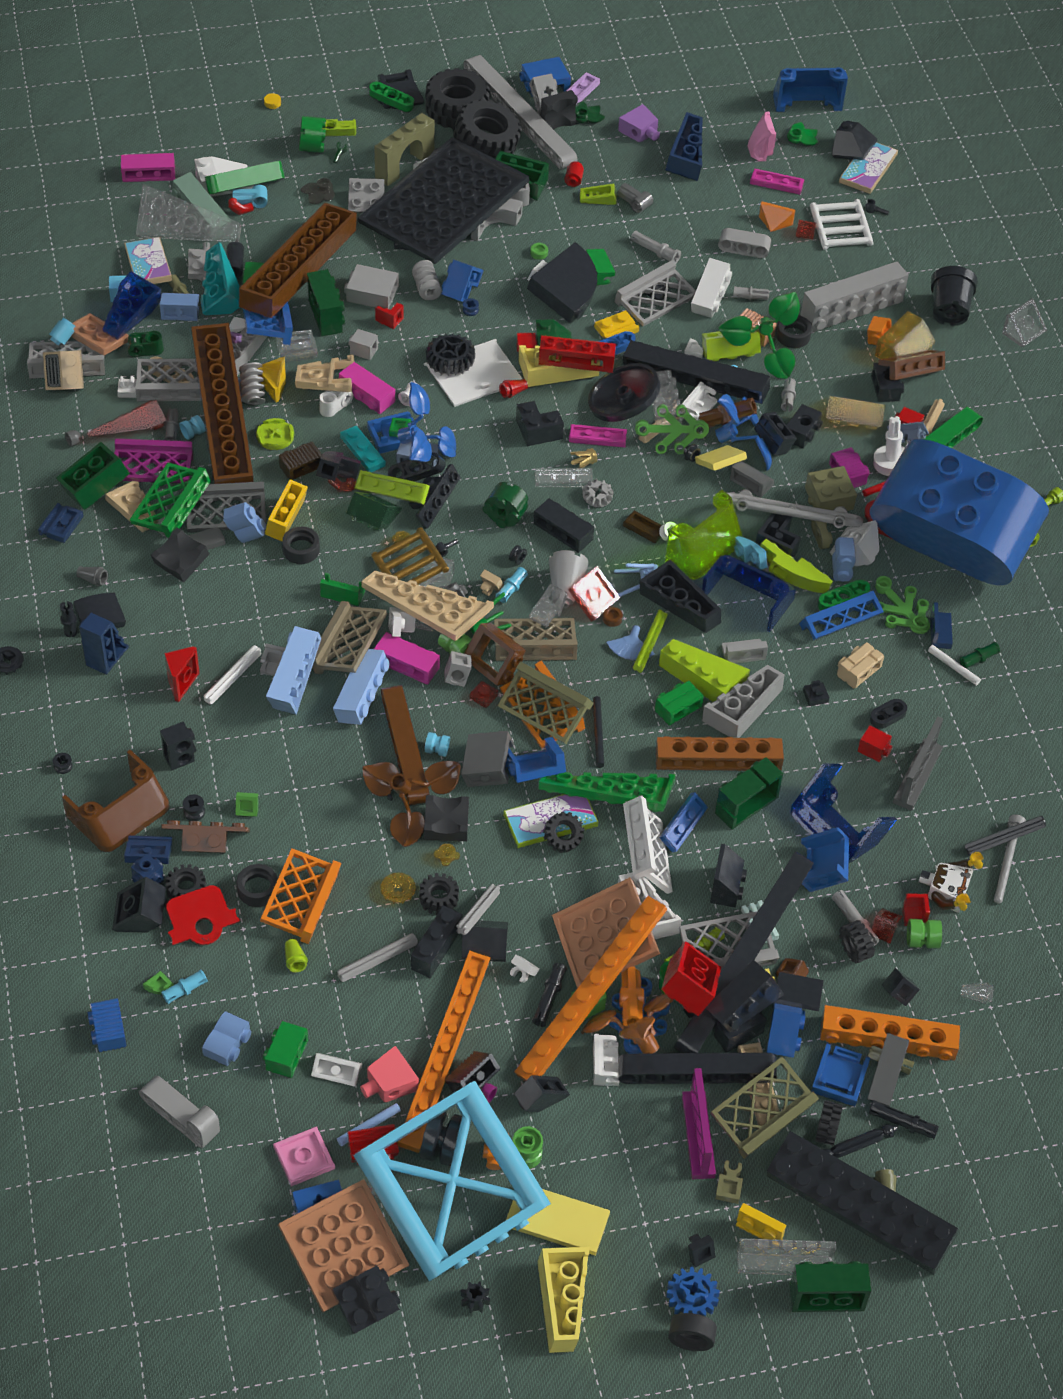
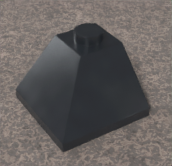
[832,121,877,160]

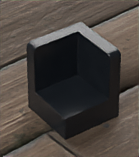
[882,968,920,1006]

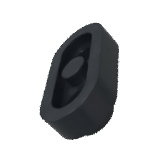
[870,699,908,729]

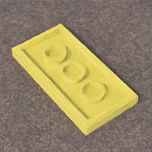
[506,1189,610,1256]

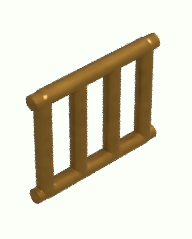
[371,527,449,585]

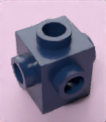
[131,854,164,884]

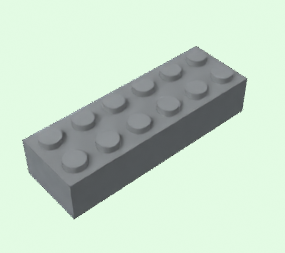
[801,262,909,333]

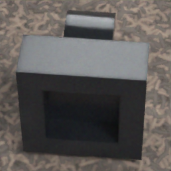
[803,680,829,706]
[688,1233,716,1267]

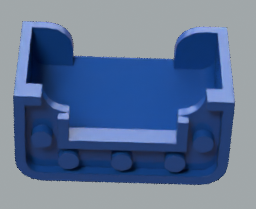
[773,67,848,112]

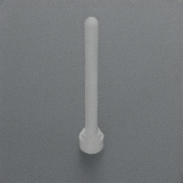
[994,815,1026,904]

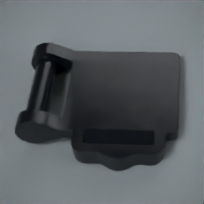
[377,69,424,109]

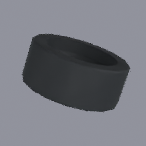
[776,315,812,348]
[282,527,320,564]
[236,864,278,907]
[668,1313,717,1351]

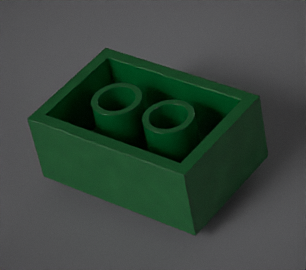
[307,269,345,337]
[56,442,130,510]
[790,1261,871,1312]

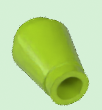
[285,939,308,973]

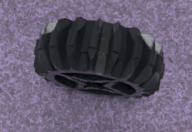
[426,333,476,376]

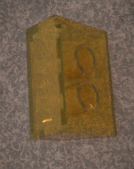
[875,311,935,359]
[825,396,885,430]

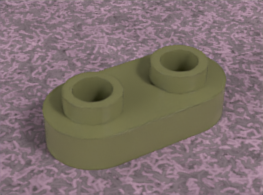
[811,520,833,549]

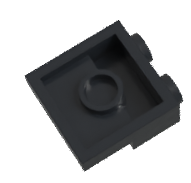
[331,1265,401,1334]

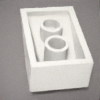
[194,156,254,197]

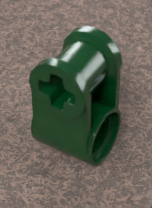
[127,331,164,357]

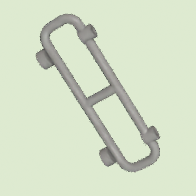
[720,489,863,528]

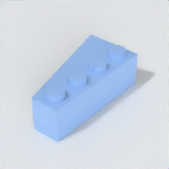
[266,626,321,715]

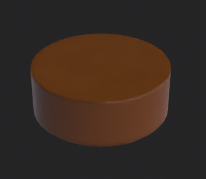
[602,607,623,627]

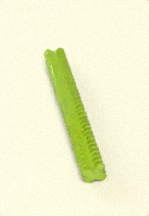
[633,610,668,673]

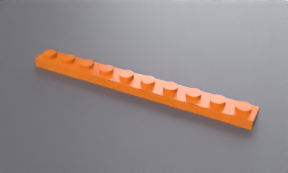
[514,896,667,1081]
[397,950,490,1153]

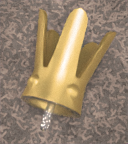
[570,448,599,471]

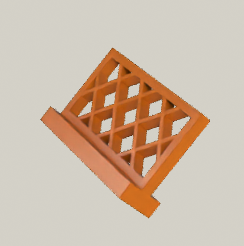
[500,660,585,749]
[260,848,341,944]

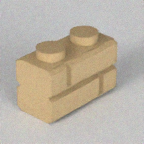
[837,643,884,688]

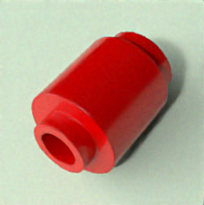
[564,161,584,187]

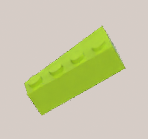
[659,639,750,702]

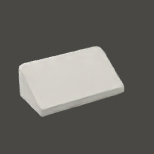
[311,1053,363,1086]

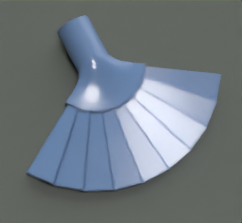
[606,625,655,660]

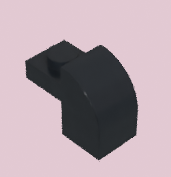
[316,451,361,481]

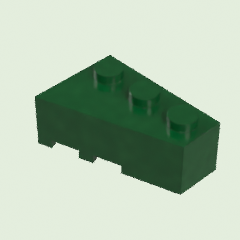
[496,151,549,201]

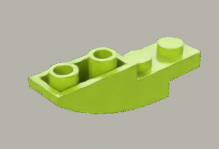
[761,539,833,593]

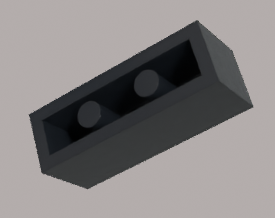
[533,498,594,553]
[411,906,463,978]

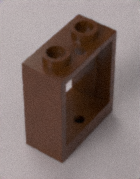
[464,623,526,685]

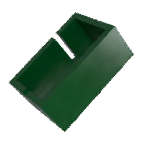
[715,757,783,830]

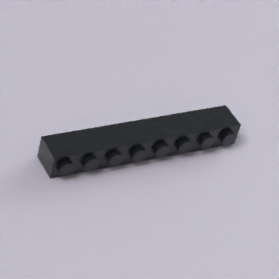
[623,340,770,404]

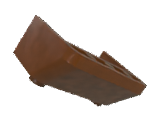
[62,750,169,852]

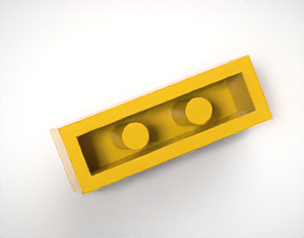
[265,480,308,541]

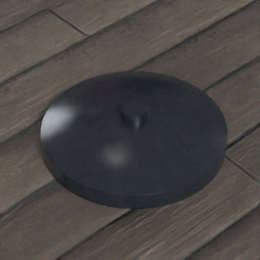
[588,363,661,422]

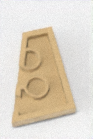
[105,481,158,532]

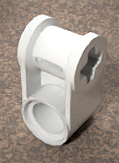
[320,390,353,417]

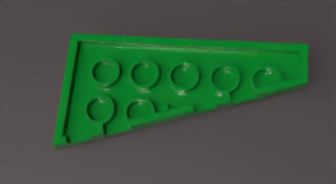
[538,772,676,812]

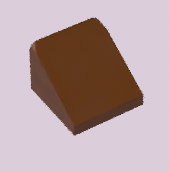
[775,958,809,977]

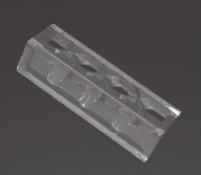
[737,1238,836,1275]

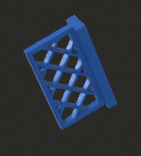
[243,302,293,345]

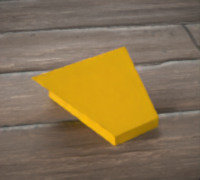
[258,356,286,403]

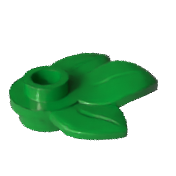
[787,122,818,145]

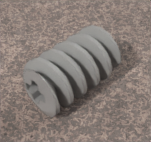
[412,260,442,300]
[239,362,265,405]

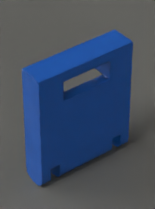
[367,411,417,454]
[811,1043,870,1107]

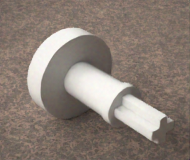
[873,416,905,476]

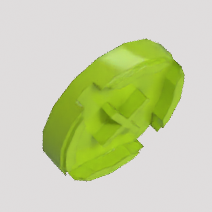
[256,418,294,450]

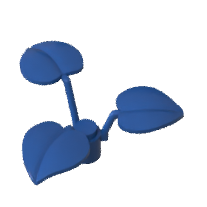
[397,382,456,462]
[715,394,772,471]

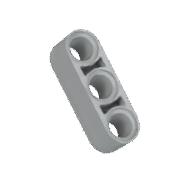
[718,228,771,258]

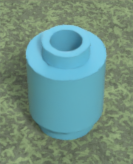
[49,317,75,346]

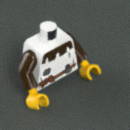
[919,852,984,913]

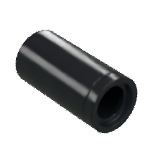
[226,242,245,279]

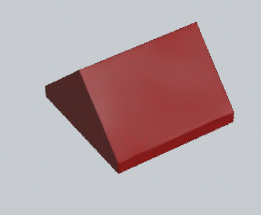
[164,646,199,702]

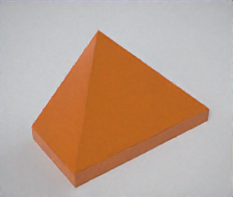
[759,201,795,232]

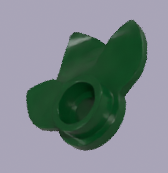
[575,101,605,123]

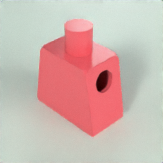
[360,1046,419,1102]

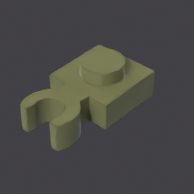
[715,1160,743,1204]

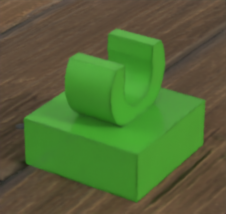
[236,792,259,817]

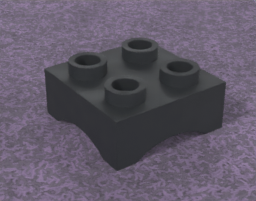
[540,90,578,130]
[151,527,209,583]
[424,795,469,842]

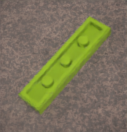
[355,470,430,505]

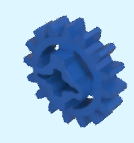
[666,1267,720,1317]

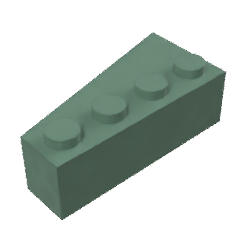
[171,172,232,241]

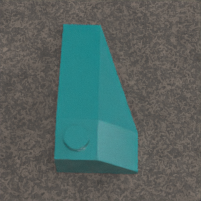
[200,242,240,315]

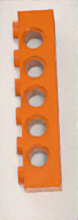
[820,1005,960,1061]

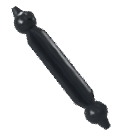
[823,1124,898,1158]

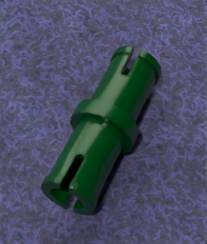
[959,642,1000,669]

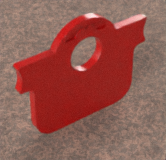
[166,885,240,946]

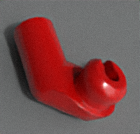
[228,198,254,215]

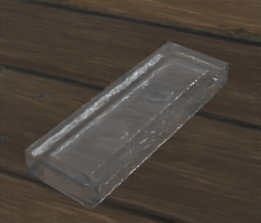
[535,468,593,487]

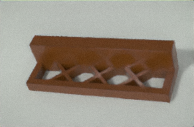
[879,349,945,380]

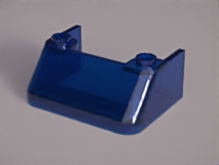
[702,555,796,632]
[791,763,897,863]

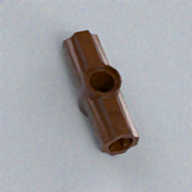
[698,398,757,429]

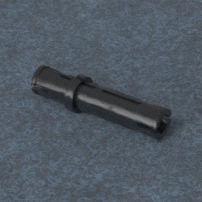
[532,963,567,1027]
[868,1100,939,1140]

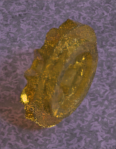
[381,873,416,904]

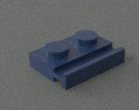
[38,503,84,543]
[124,835,172,864]

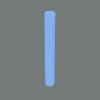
[337,1103,401,1146]

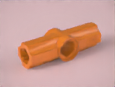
[619,966,644,1026]

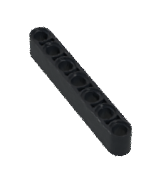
[618,1053,777,1084]

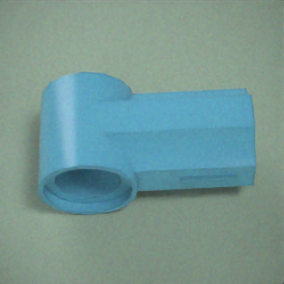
[233,185,267,208]

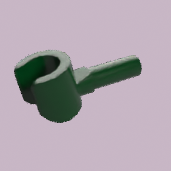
[333,142,348,163]

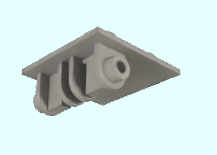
[348,178,384,212]

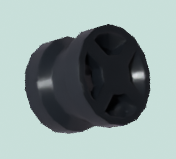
[183,794,205,821]

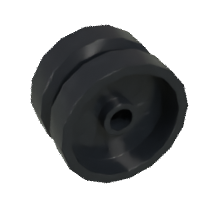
[420,1112,462,1167]

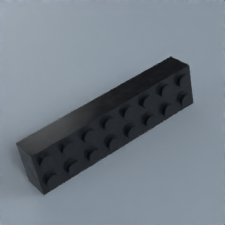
[767,1131,958,1275]

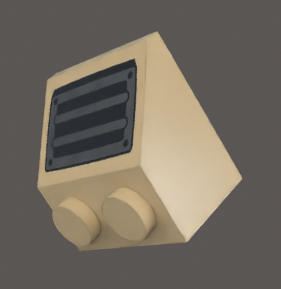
[43,350,84,390]

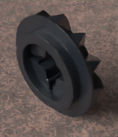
[0,646,24,675]

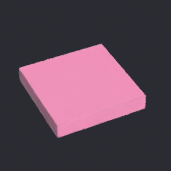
[273,1127,335,1187]

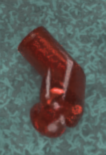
[328,477,356,492]

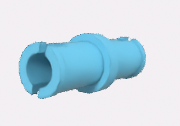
[496,567,528,603]
[161,969,208,1004]

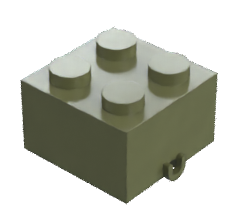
[805,466,857,511]

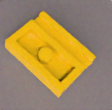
[594,310,639,339]
[736,1203,786,1248]

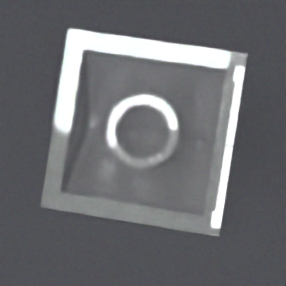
[1002,298,1047,347]

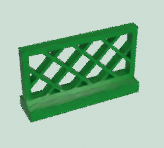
[130,463,211,538]

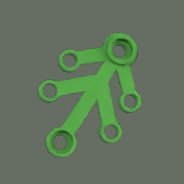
[635,404,709,454]
[873,576,930,634]

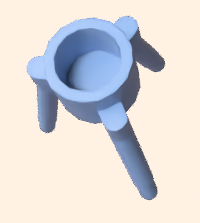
[614,563,658,597]

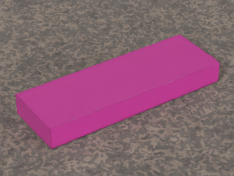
[750,169,804,195]
[569,424,627,448]

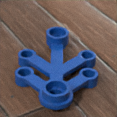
[609,977,670,1054]

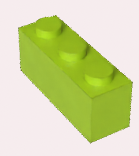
[702,326,761,361]

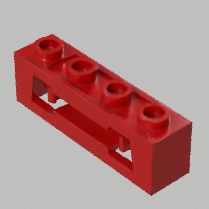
[538,335,616,373]

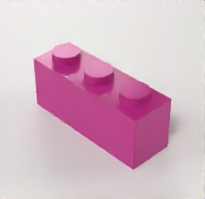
[121,153,175,182]
[339,362,395,414]
[374,632,440,685]

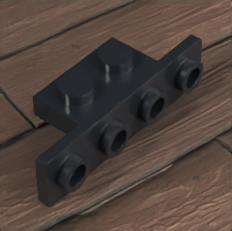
[409,464,461,529]

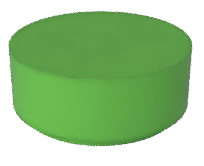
[530,243,548,260]

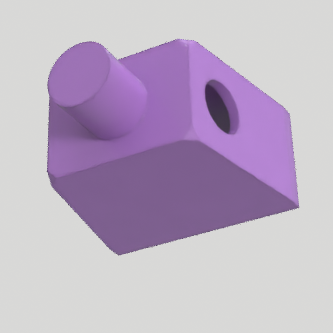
[618,104,660,142]

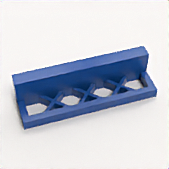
[799,591,884,640]

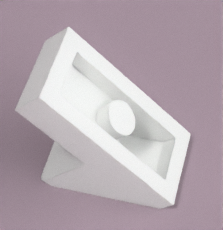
[388,607,416,637]

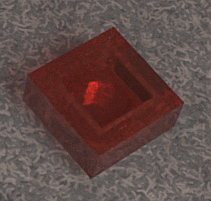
[796,220,816,239]
[470,681,499,708]

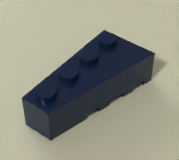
[665,112,703,181]

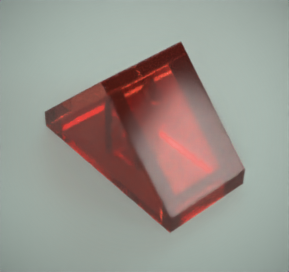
[872,908,903,944]

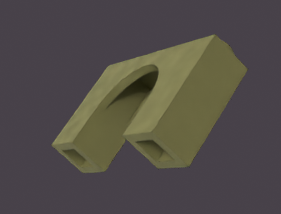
[375,113,435,186]

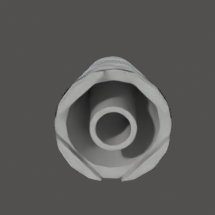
[549,550,588,608]

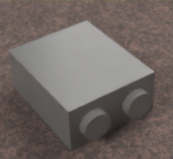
[344,264,399,309]

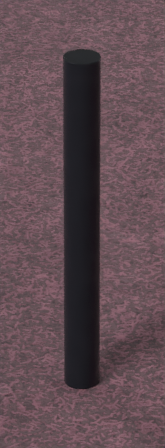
[593,696,604,768]

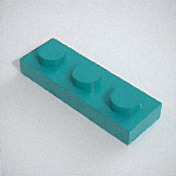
[340,425,386,472]

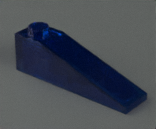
[103,271,161,340]

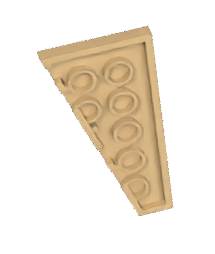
[362,571,494,641]

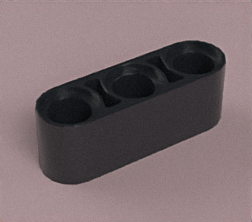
[388,452,446,482]

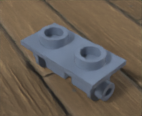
[887,422,929,443]

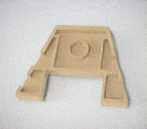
[295,354,355,392]

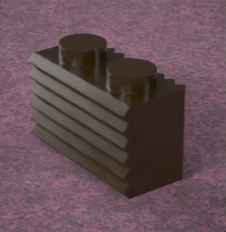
[279,441,322,480]

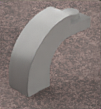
[471,199,523,241]

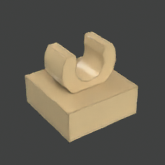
[480,569,504,596]

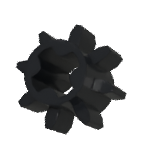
[461,1281,490,1313]

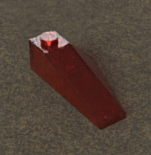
[87,399,166,436]

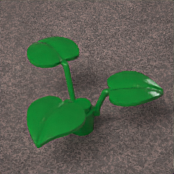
[719,291,800,379]

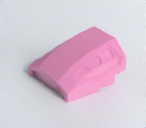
[747,112,776,162]

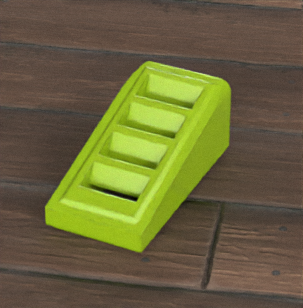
[580,184,617,205]

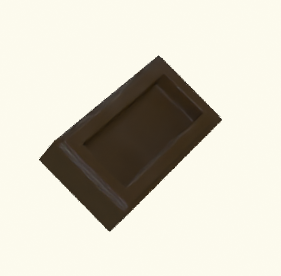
[623,510,662,544]

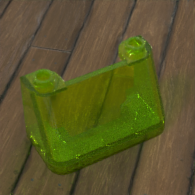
[665,490,743,580]

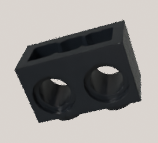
[160,721,196,771]

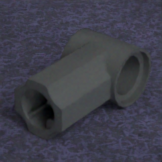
[617,183,653,213]

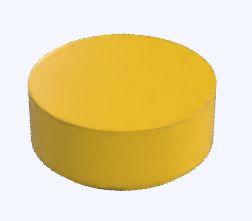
[264,93,281,109]

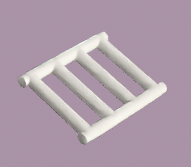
[810,199,873,250]

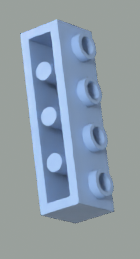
[333,649,389,725]

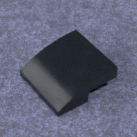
[73,592,126,627]

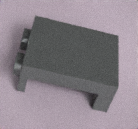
[461,731,514,787]

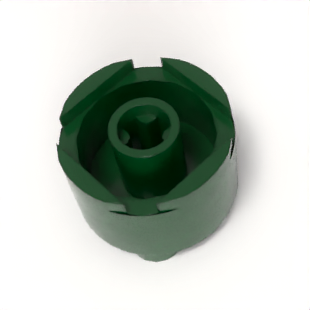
[483,482,529,528]

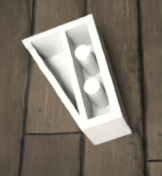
[691,258,732,318]
[618,872,682,939]

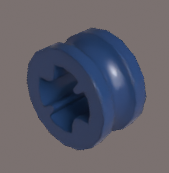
[463,298,479,316]

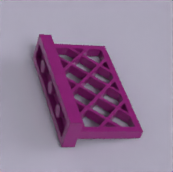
[114,438,194,483]
[682,1068,716,1180]

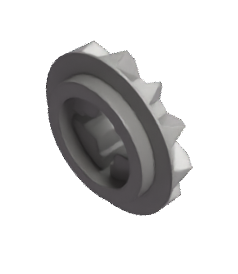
[582,478,613,507]

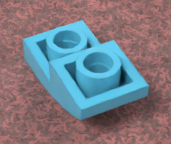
[734,536,768,570]

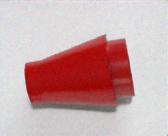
[499,379,528,398]

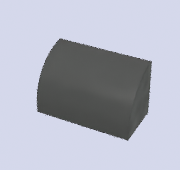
[730,461,774,498]

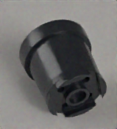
[931,266,978,326]

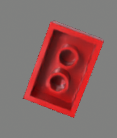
[661,941,721,1016]

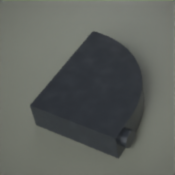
[527,242,597,323]

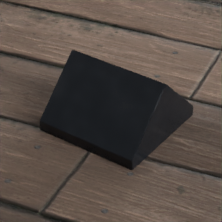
[461,920,508,962]
[774,972,824,1012]

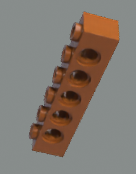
[655,736,784,771]

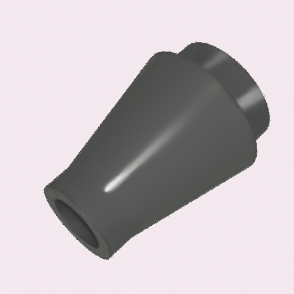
[76,566,108,586]

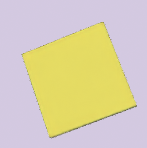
[695,445,747,471]

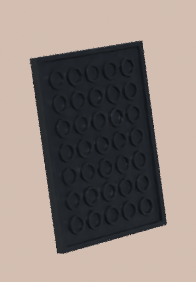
[358,137,529,264]

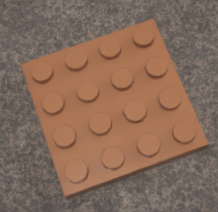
[552,877,660,988]
[278,1179,409,1313]

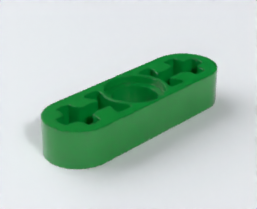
[369,82,414,112]
[818,580,870,611]

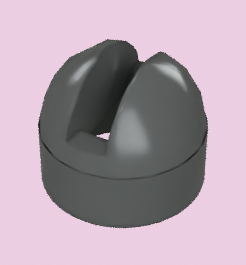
[65,430,81,447]

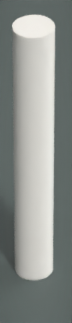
[928,645,981,686]

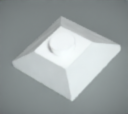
[830,520,879,566]

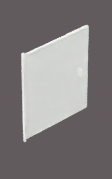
[424,339,522,407]

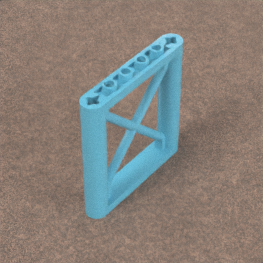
[354,1081,551,1281]

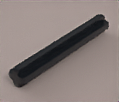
[964,816,1046,856]

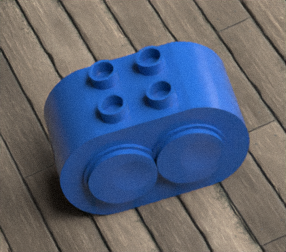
[870,439,1049,585]

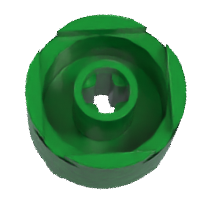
[299,116,326,153]

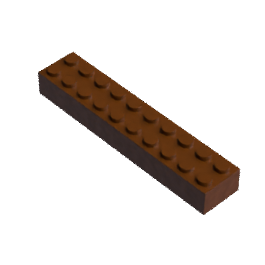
[239,203,357,318]
[191,323,254,484]

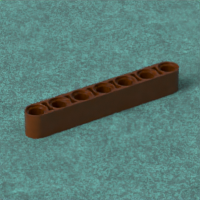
[381,685,430,806]

